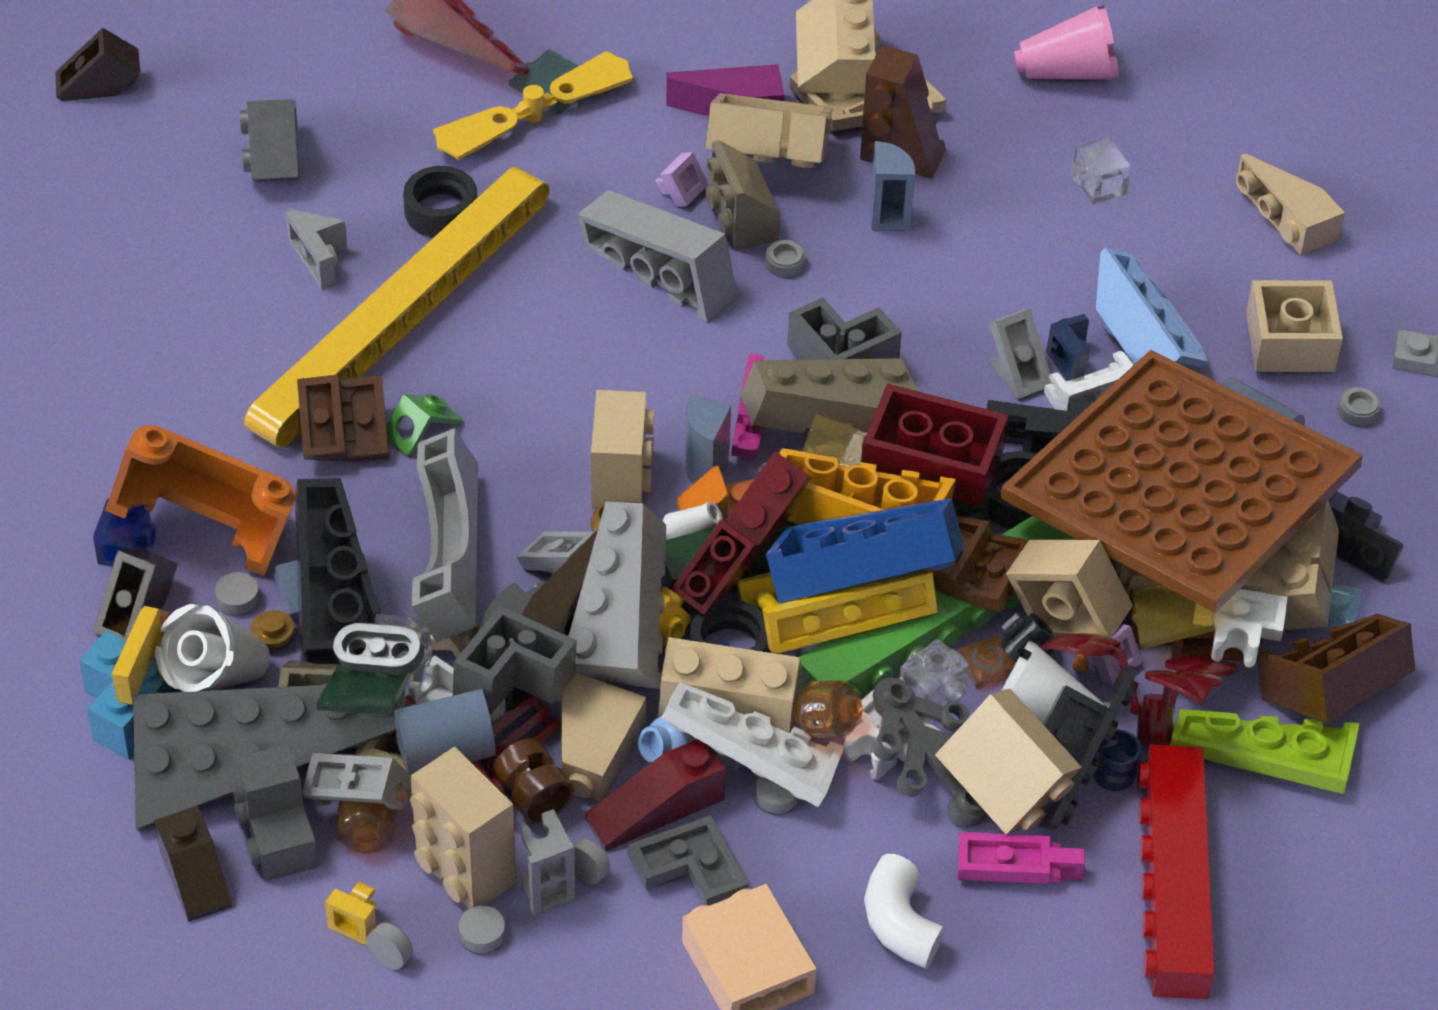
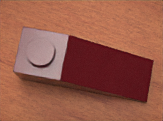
[585,739,726,851]

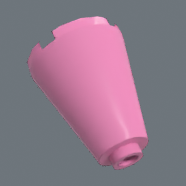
[1014,5,1119,80]

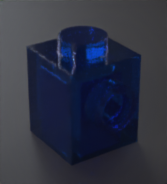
[93,499,157,566]

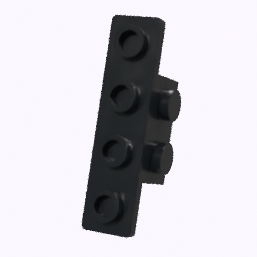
[1328,491,1403,581]
[1042,665,1139,830]

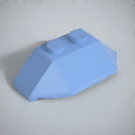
[1096,247,1208,368]

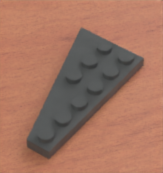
[133,681,406,831]

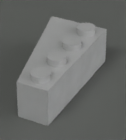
[577,190,738,323]
[569,501,666,689]

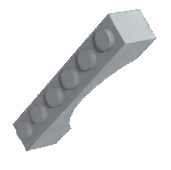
[412,428,478,642]

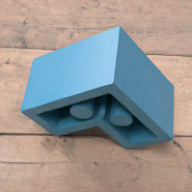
[79,630,181,760]

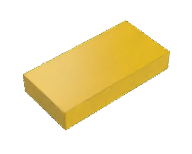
[112,606,163,705]

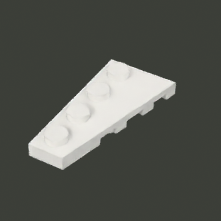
[661,682,844,807]

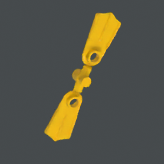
[433,51,633,161]

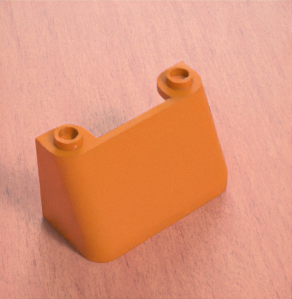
[105,425,296,577]

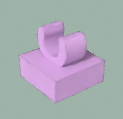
[655,152,709,207]
[1086,623,1142,685]

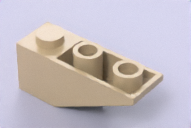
[1236,153,1345,255]

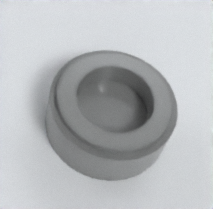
[765,240,805,277]
[1338,387,1380,427]
[215,572,259,615]
[755,776,799,814]
[573,838,610,885]
[459,905,505,953]
[366,923,413,970]

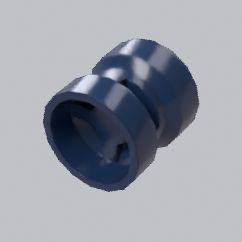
[1093,729,1141,791]

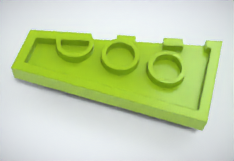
[1170,709,1360,794]

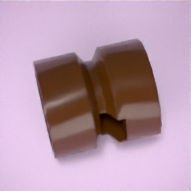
[492,738,574,824]

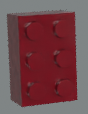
[861,383,1008,508]

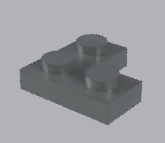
[628,815,749,905]

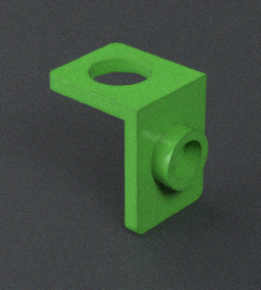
[387,393,463,455]

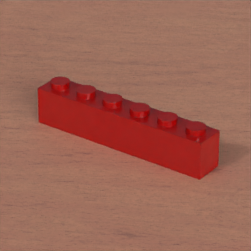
[1137,744,1214,1000]

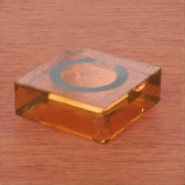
[957,635,1015,689]

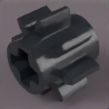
[1000,612,1054,662]

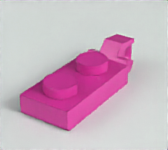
[731,353,764,460]
[958,832,1085,884]

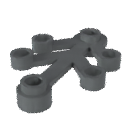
[872,677,985,827]

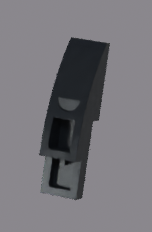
[986,399,1093,454]

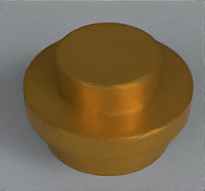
[250,610,294,651]

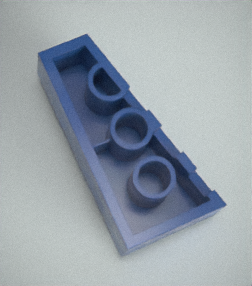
[766,498,964,603]

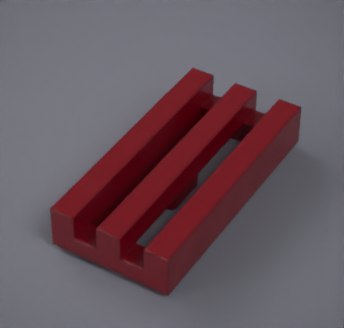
[480,694,561,778]

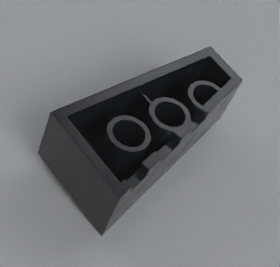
[295,478,383,661]

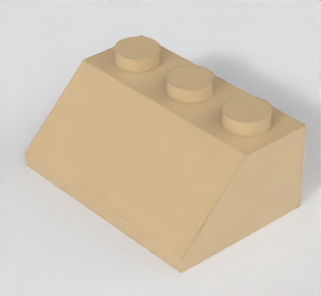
[796,0,876,94]
[658,637,802,733]

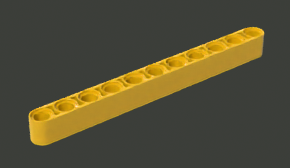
[244,167,550,448]

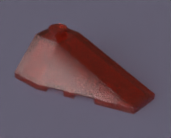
[386,0,531,76]

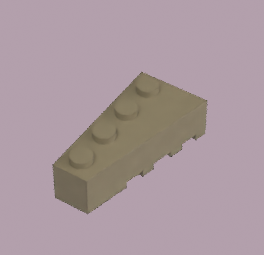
[740,358,918,439]

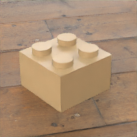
[1246,280,1343,372]
[591,390,654,508]
[1006,540,1133,639]

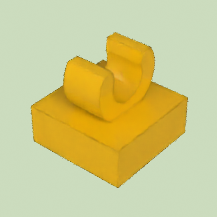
[325,882,377,946]

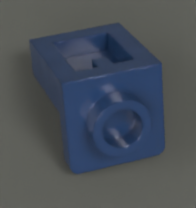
[1046,314,1089,381]

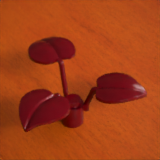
[1041,633,1238,744]

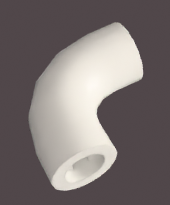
[864,854,945,969]

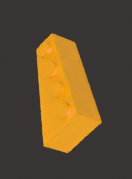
[779,448,956,525]

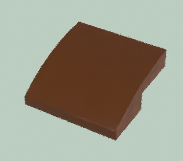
[297,374,390,461]
[930,516,1029,612]

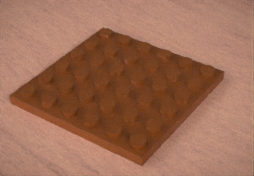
[1001,350,1363,613]

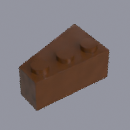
[860,45,946,179]
[1257,614,1415,722]

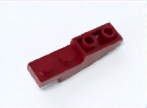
[670,451,812,615]

